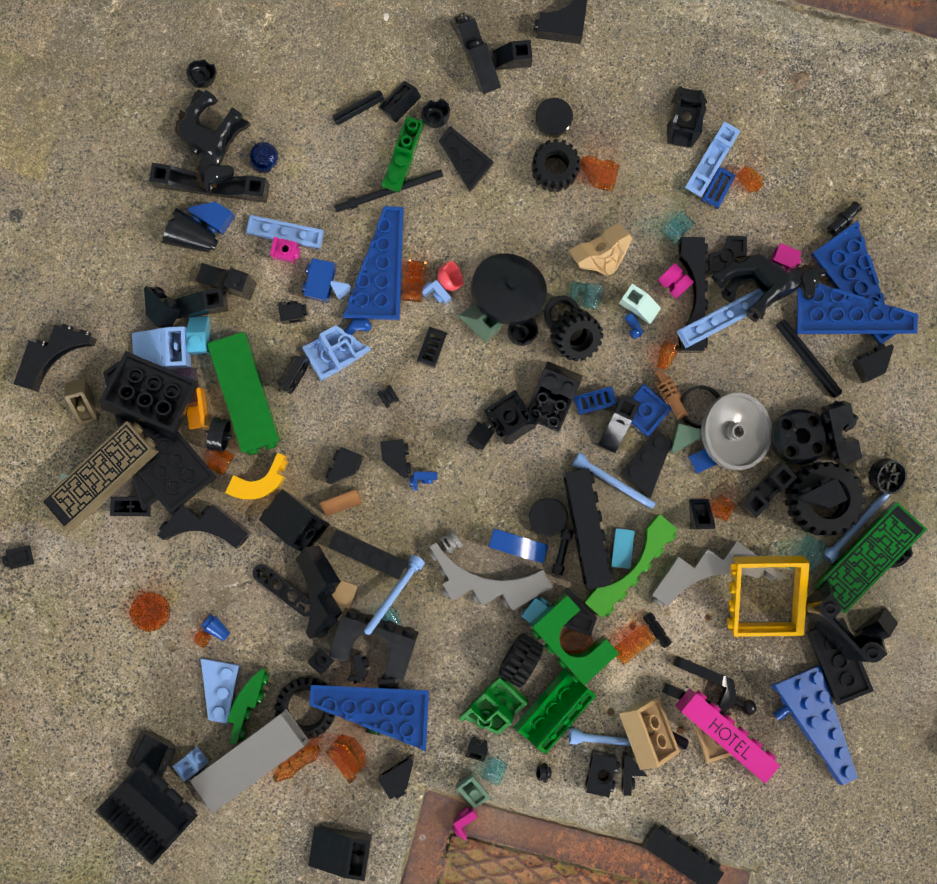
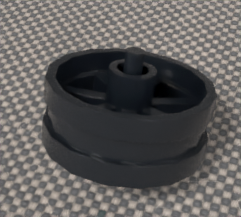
[205,417,233,453]
[868,458,907,494]

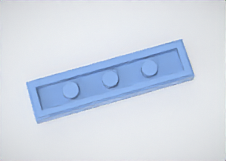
[246,215,324,250]

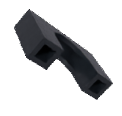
[329,608,419,681]

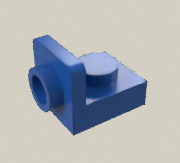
[410,471,438,491]

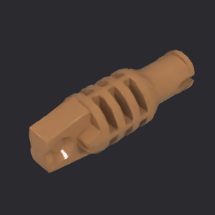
[654,368,687,419]

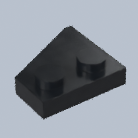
[564,587,597,636]

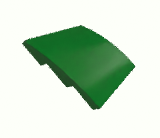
[459,676,529,735]

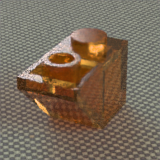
[580,155,620,192]

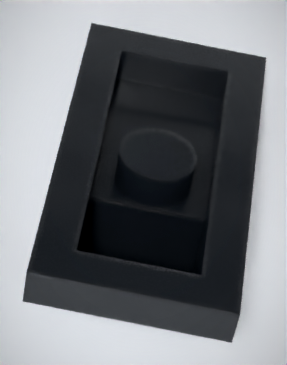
[621,752,648,796]

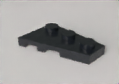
[439,126,494,193]
[620,429,672,498]

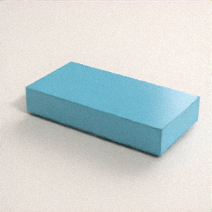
[611,528,635,569]

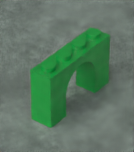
[530,593,619,685]

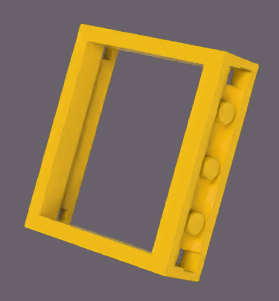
[727,556,809,637]

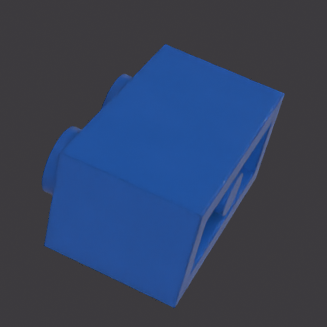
[302,258,336,303]

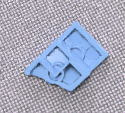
[302,325,371,381]

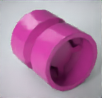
[657,263,694,299]

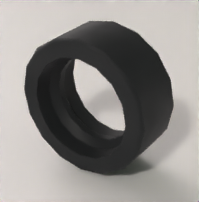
[544,295,580,329]

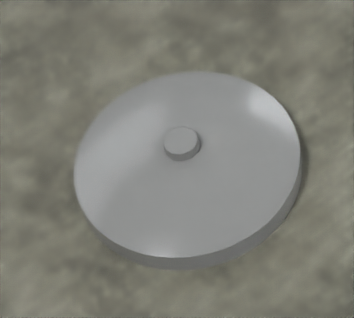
[701,393,772,470]

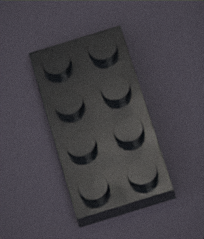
[806,617,874,705]

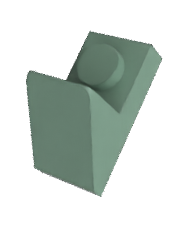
[456,772,491,809]

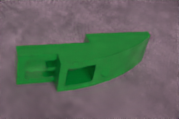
[382,116,424,193]
[227,667,270,745]

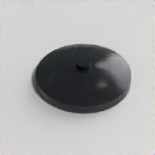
[471,253,547,325]

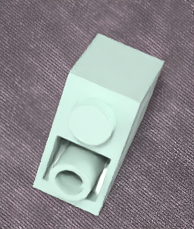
[619,284,661,324]

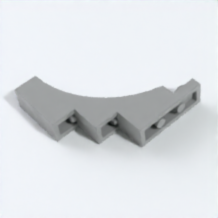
[649,541,785,606]

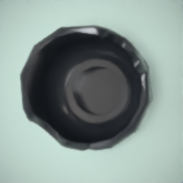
[186,59,217,88]
[421,98,450,128]
[507,319,538,346]

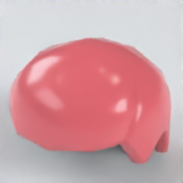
[437,261,464,292]

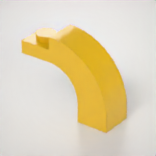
[225,453,288,500]

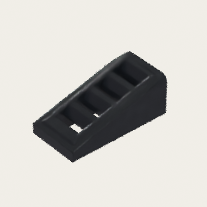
[417,327,447,369]

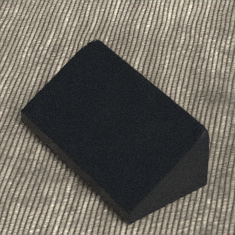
[379,81,421,122]

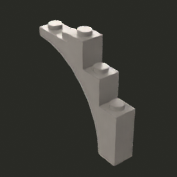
[428,542,553,611]

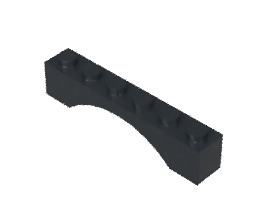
[149,163,270,203]
[678,237,708,353]

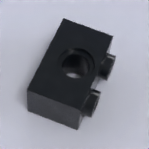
[584,750,619,798]

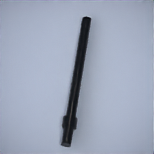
[334,169,443,212]

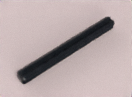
[776,319,842,398]

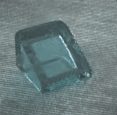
[481,756,508,786]

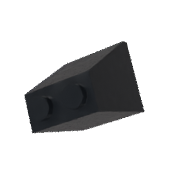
[258,489,330,552]

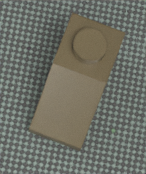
[64,378,98,425]

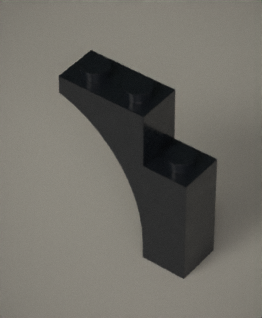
[450,12,501,94]
[14,324,97,392]
[157,504,252,549]
[295,545,342,639]

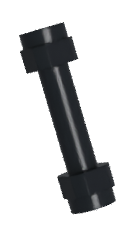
[551,528,573,576]

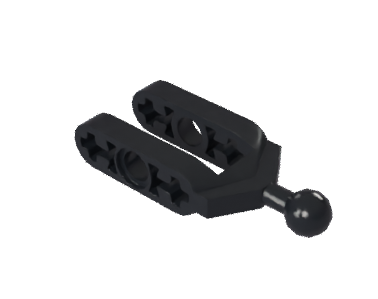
[662,655,757,715]

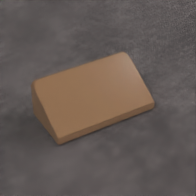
[320,489,362,516]

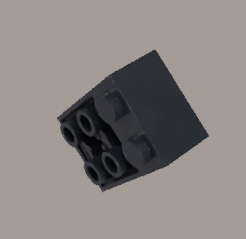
[528,361,583,432]
[308,826,372,881]

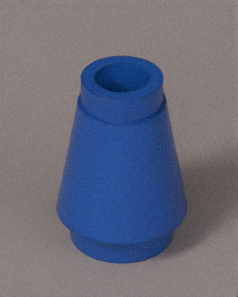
[201,614,231,641]

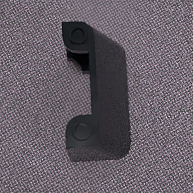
[806,580,888,663]

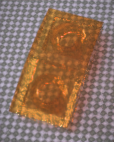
[402,260,426,303]
[614,624,656,666]

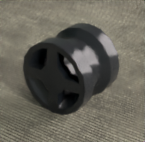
[377,384,400,408]

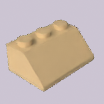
[619,697,680,770]

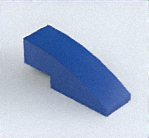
[488,529,548,563]

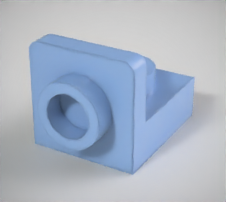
[422,280,452,305]
[172,747,208,782]

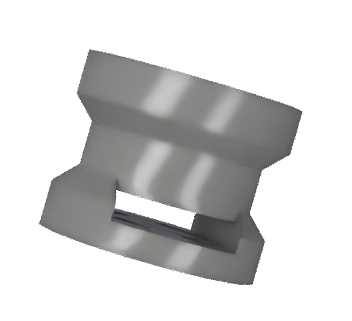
[440,530,463,554]

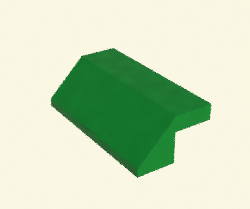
[513,669,596,755]

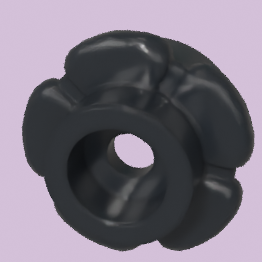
[536,763,552,783]

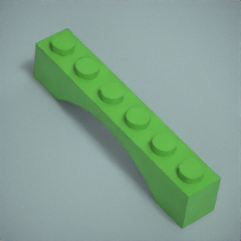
[583,514,678,618]

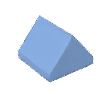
[330,281,351,300]

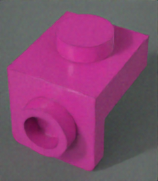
[452,807,477,840]

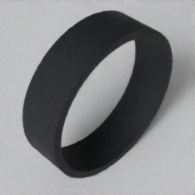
[680,385,721,428]

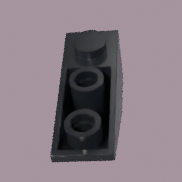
[174,288,229,319]
[598,393,640,453]

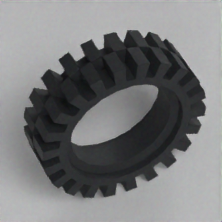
[274,676,335,739]

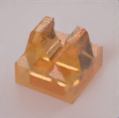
[711,495,737,521]

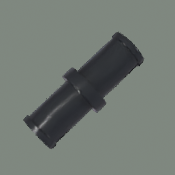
[827,201,862,236]

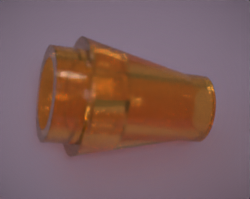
[657,341,679,370]

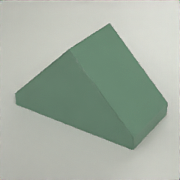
[669,424,702,454]

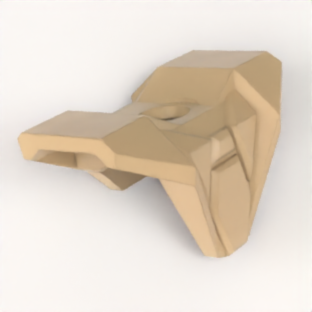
[568,222,633,276]

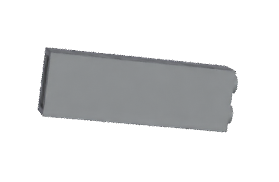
[190,709,309,813]

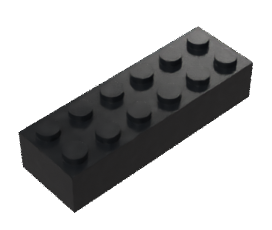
[562,468,614,589]

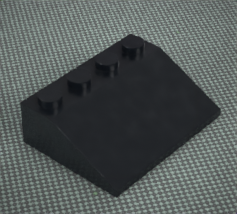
[99,351,198,439]

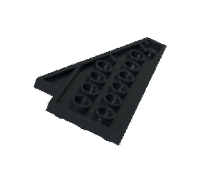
[103,361,217,514]

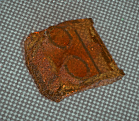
[325,734,366,784]

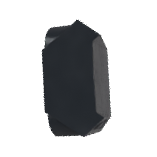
[276,356,310,395]
[484,390,537,445]
[126,730,176,778]

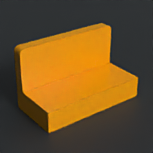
[187,387,210,430]

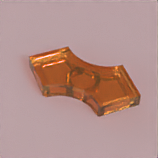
[273,744,321,783]

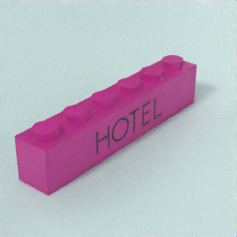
[675,688,780,784]

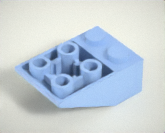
[132,326,191,369]

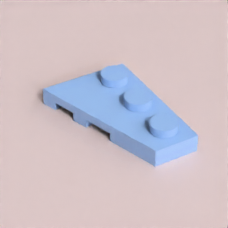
[201,658,240,724]

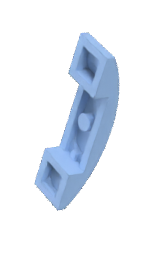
[685,121,740,197]

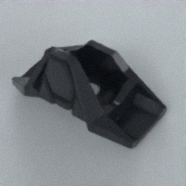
[667,86,707,148]

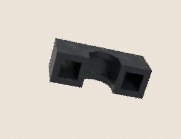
[821,400,862,464]
[738,463,797,518]

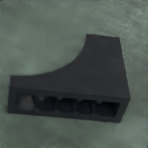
[534,0,587,44]
[196,263,257,301]

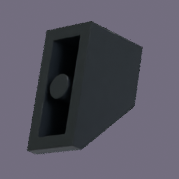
[466,421,494,452]
[378,755,414,799]

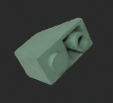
[459,305,503,343]

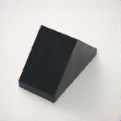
[110,496,151,517]
[689,499,715,529]
[855,607,898,640]

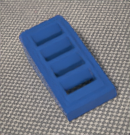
[574,386,617,415]

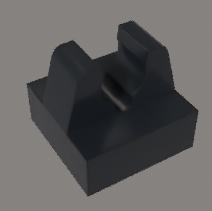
[465,737,488,762]

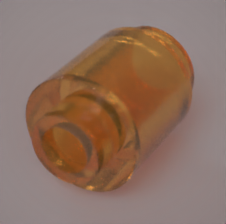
[736,165,764,193]

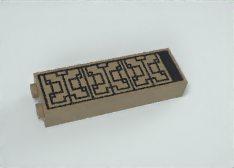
[40,421,159,532]

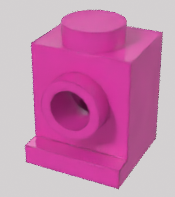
[270,237,301,264]

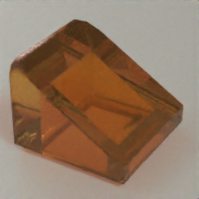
[207,450,235,476]

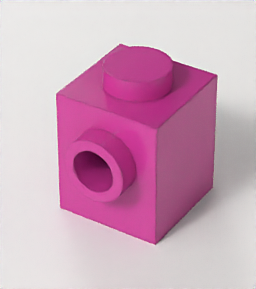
[770,243,802,272]

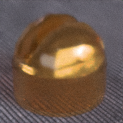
[194,631,211,648]

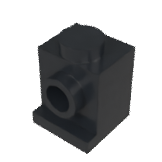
[278,301,308,325]

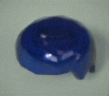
[249,142,278,173]

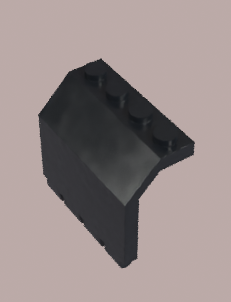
[95,761,198,865]

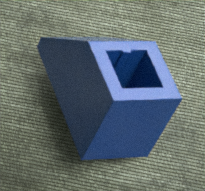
[187,201,235,235]

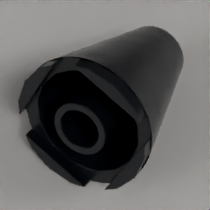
[162,208,219,253]

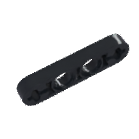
[253,564,310,617]

